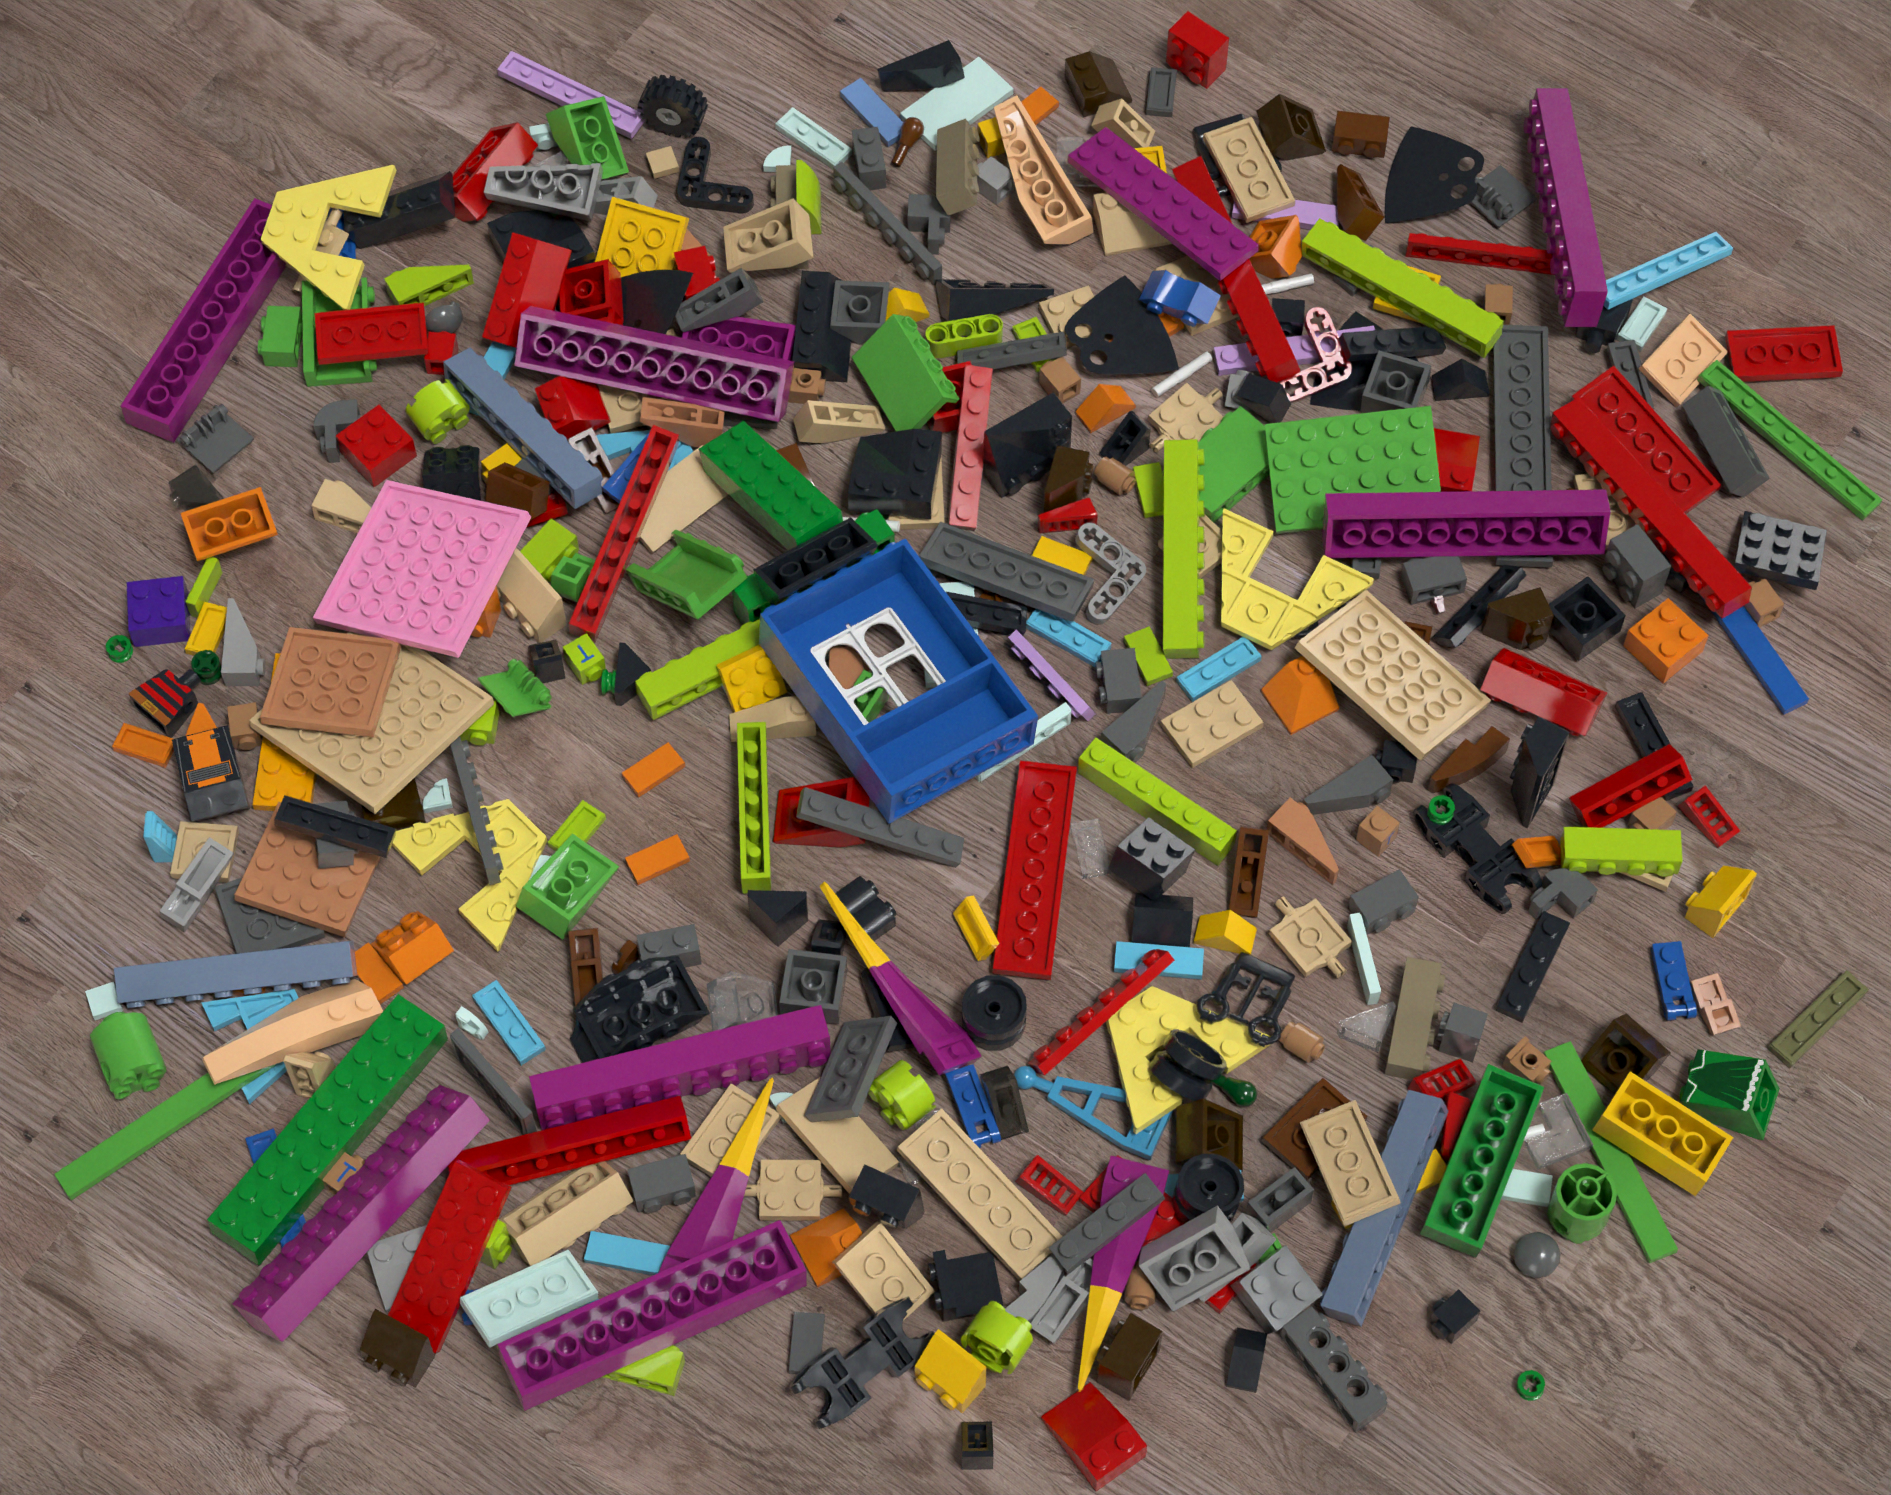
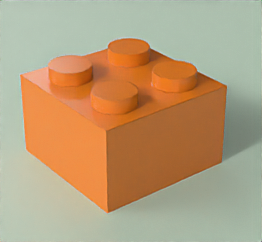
[1623,598,1709,684]

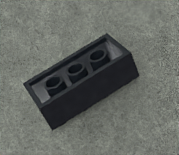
[343,171,455,249]
[792,270,852,383]
[753,517,878,606]
[1510,716,1570,829]

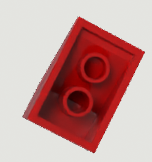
[1434,428,1480,492]
[773,777,870,847]
[1041,1382,1147,1491]

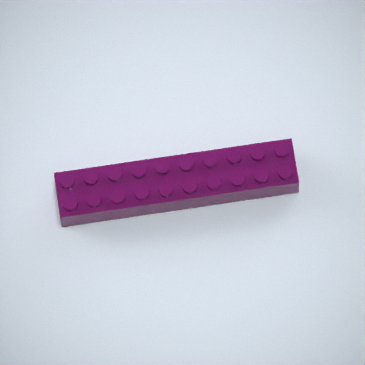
[1524,88,1608,327]
[120,198,286,443]
[515,306,794,422]
[1322,490,1611,558]
[529,1005,831,1130]
[232,1085,490,1342]
[497,1220,807,1411]

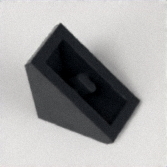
[1431,359,1490,401]
[1234,373,1291,423]
[1099,411,1151,466]
[529,639,566,683]
[614,642,651,706]
[811,919,846,956]
[1226,1327,1267,1393]
[961,1421,994,1470]

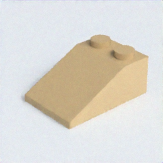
[723,198,813,273]

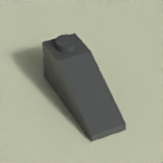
[675,268,764,332]
[1101,680,1166,762]
[1303,755,1393,815]

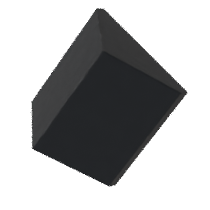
[747,890,808,947]
[1131,892,1193,947]

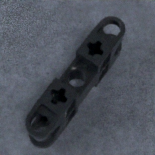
[1413,783,1542,914]
[789,1296,934,1429]

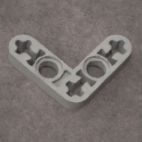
[1076,523,1146,625]

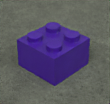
[127,576,191,647]

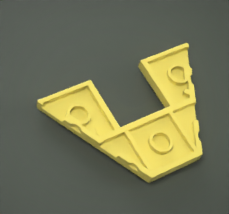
[261,165,397,310]
[1221,509,1374,650]
[392,799,547,952]
[1106,986,1271,1134]

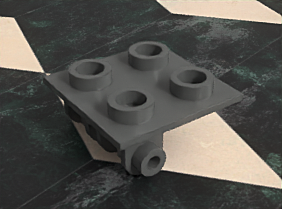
[1462,165,1537,228]
[176,404,254,473]

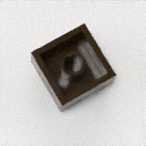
[1096,1313,1163,1401]

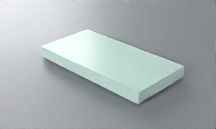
[900,57,1014,151]
[460,1250,598,1348]

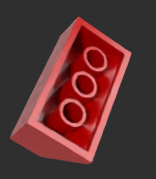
[452,122,538,222]
[482,232,572,348]
[1480,648,1607,736]

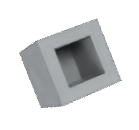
[977,156,1015,205]

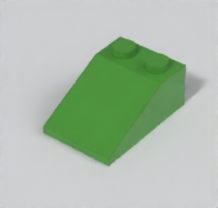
[546,96,629,180]
[516,834,619,940]

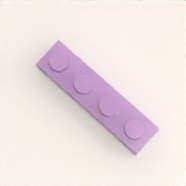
[1008,630,1096,721]

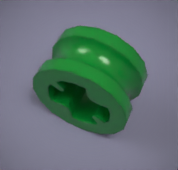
[106,635,133,663]
[601,669,617,695]
[1427,795,1455,825]
[1516,1370,1545,1401]

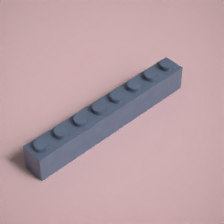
[443,348,603,509]
[114,940,357,1008]
[1320,1090,1449,1327]

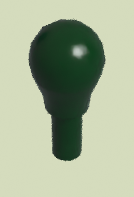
[1210,1075,1258,1107]

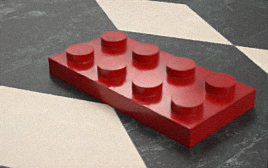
[315,302,429,365]
[1725,325,1843,382]

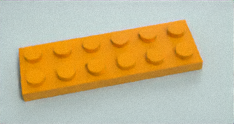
[252,653,317,811]

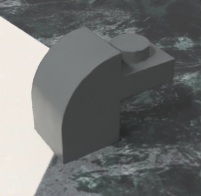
[908,194,950,255]
[314,399,361,463]
[1528,868,1598,920]

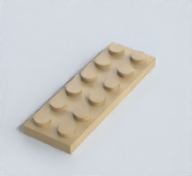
[897,1108,1063,1281]

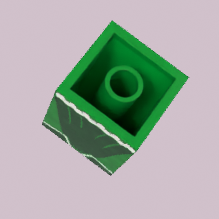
[1680,1049,1780,1140]

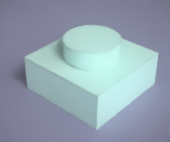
[529,123,558,151]

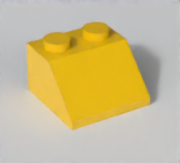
[1685,865,1757,938]
[915,1329,986,1414]

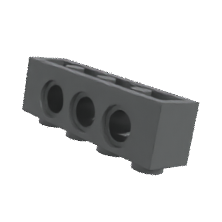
[1280,1306,1388,1433]

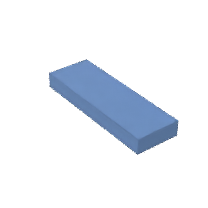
[840,78,903,147]

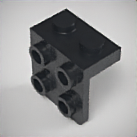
[422,445,481,501]
[928,1250,1003,1321]

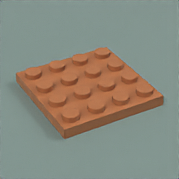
[260,627,401,737]
[235,802,381,937]

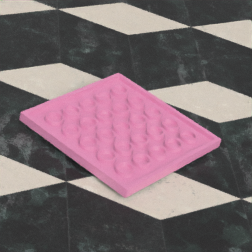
[313,480,531,658]

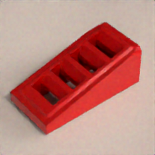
[1038,498,1098,533]
[1678,785,1740,848]
[1408,1058,1477,1102]
[1440,1092,1471,1161]
[1015,1155,1084,1216]

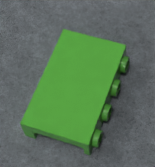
[302,277,377,387]
[852,314,959,431]
[1163,406,1270,523]
[626,529,747,619]

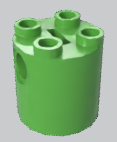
[90,1012,166,1099]
[1547,1163,1617,1244]

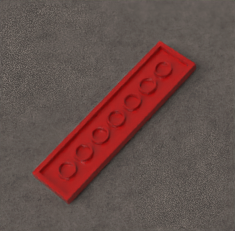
[993,760,1077,980]

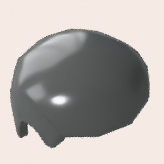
[426,301,463,333]
[1514,1232,1561,1278]

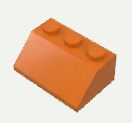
[180,487,278,561]

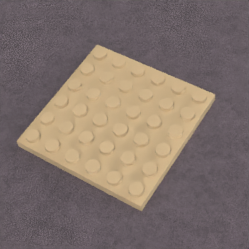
[249,632,494,814]

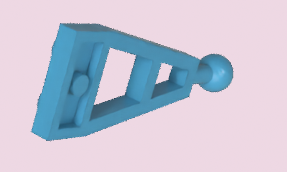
[1013,1066,1173,1160]

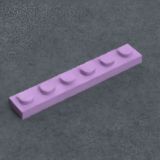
[497,51,645,139]
[1214,326,1375,376]

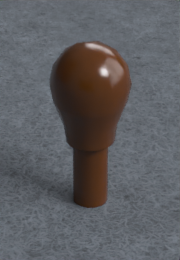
[892,117,924,167]

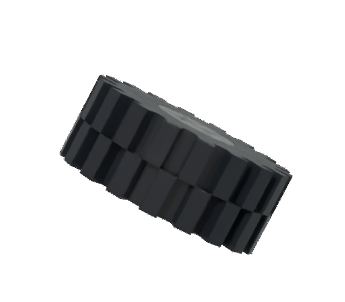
[637,75,708,138]

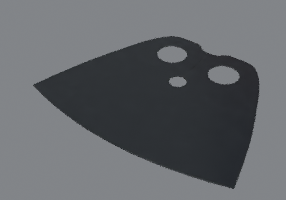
[1385,126,1484,223]
[621,270,693,334]
[1065,275,1179,375]
[1310,311,1419,411]

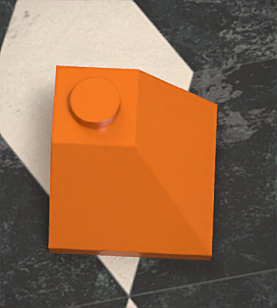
[1249,215,1302,279]
[1261,655,1339,735]
[790,1208,863,1288]

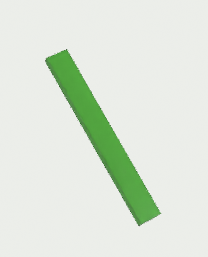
[1697,360,1883,521]
[1543,1041,1678,1264]
[54,1065,276,1200]

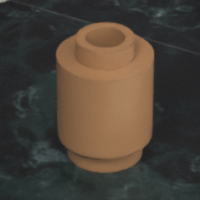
[1094,457,1136,495]
[1279,1021,1325,1063]
[1125,1262,1156,1310]

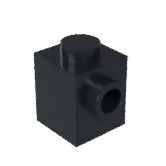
[1271,298,1305,337]
[1376,740,1417,783]
[1430,1289,1480,1344]

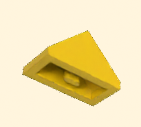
[886,287,930,322]
[1193,910,1257,955]

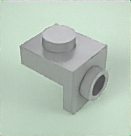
[1225,370,1253,411]

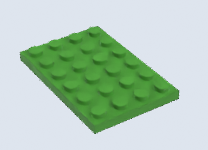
[1265,406,1441,534]

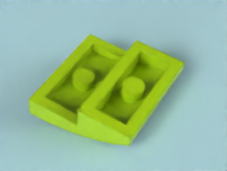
[796,160,822,234]

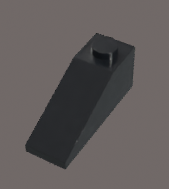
[877,40,965,91]

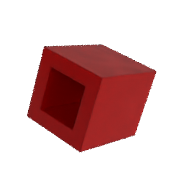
[424,331,459,375]

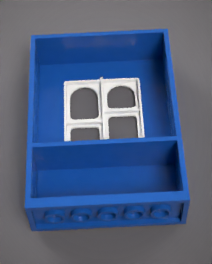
[759,539,1038,824]

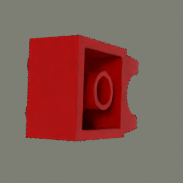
[559,259,624,325]

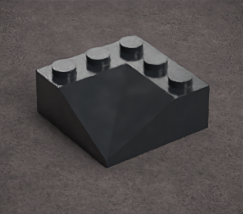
[487,210,595,269]
[983,392,1072,498]
[848,429,942,520]

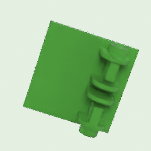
[477,659,552,717]

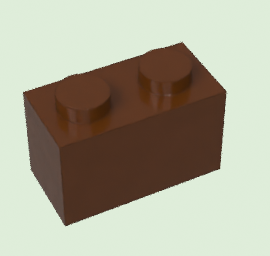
[1332,111,1390,158]
[485,462,550,520]

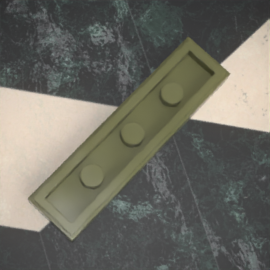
[1768,970,1869,1068]

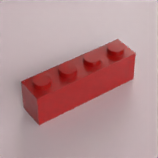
[1569,744,1693,828]

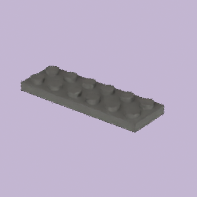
[919,522,1094,622]

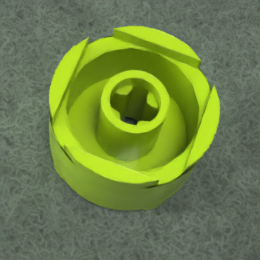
[405,379,470,444]
[868,1060,936,1130]
[961,1301,1033,1374]

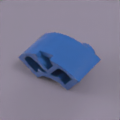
[1139,270,1221,327]

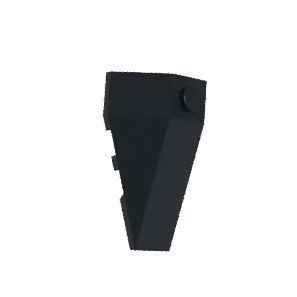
[936,279,1054,321]

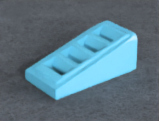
[143,811,177,863]

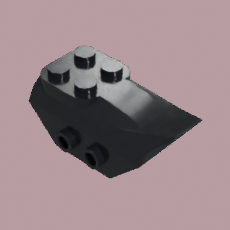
[570,956,710,1063]

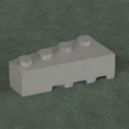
[484,163,603,222]

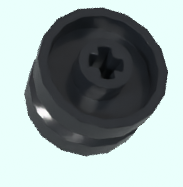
[962,975,1027,1051]
[1149,1029,1227,1101]
[1172,1154,1244,1224]

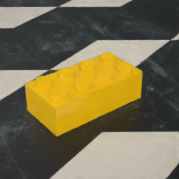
[1593,1072,1734,1196]

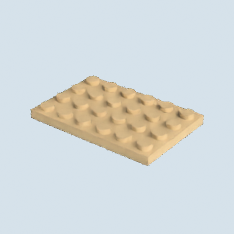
[1295,590,1491,761]

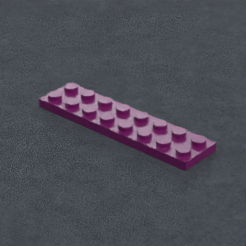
[1068,127,1259,281]

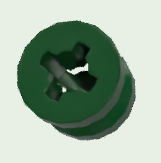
[191,650,222,685]

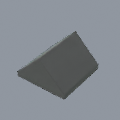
[830,280,890,345]

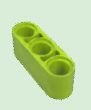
[925,314,1003,358]

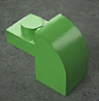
[551,553,595,603]

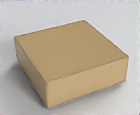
[646,146,679,179]

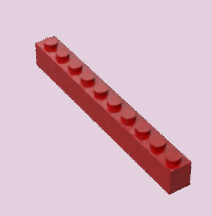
[1172,156,1301,382]
[1550,397,1752,619]

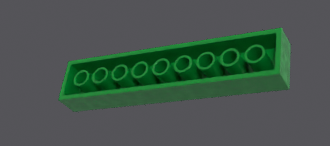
[207,994,448,1266]

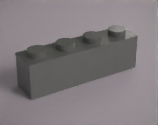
[1682,386,1770,497]

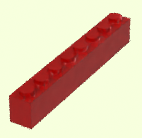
[569,425,679,643]
[448,1096,691,1185]

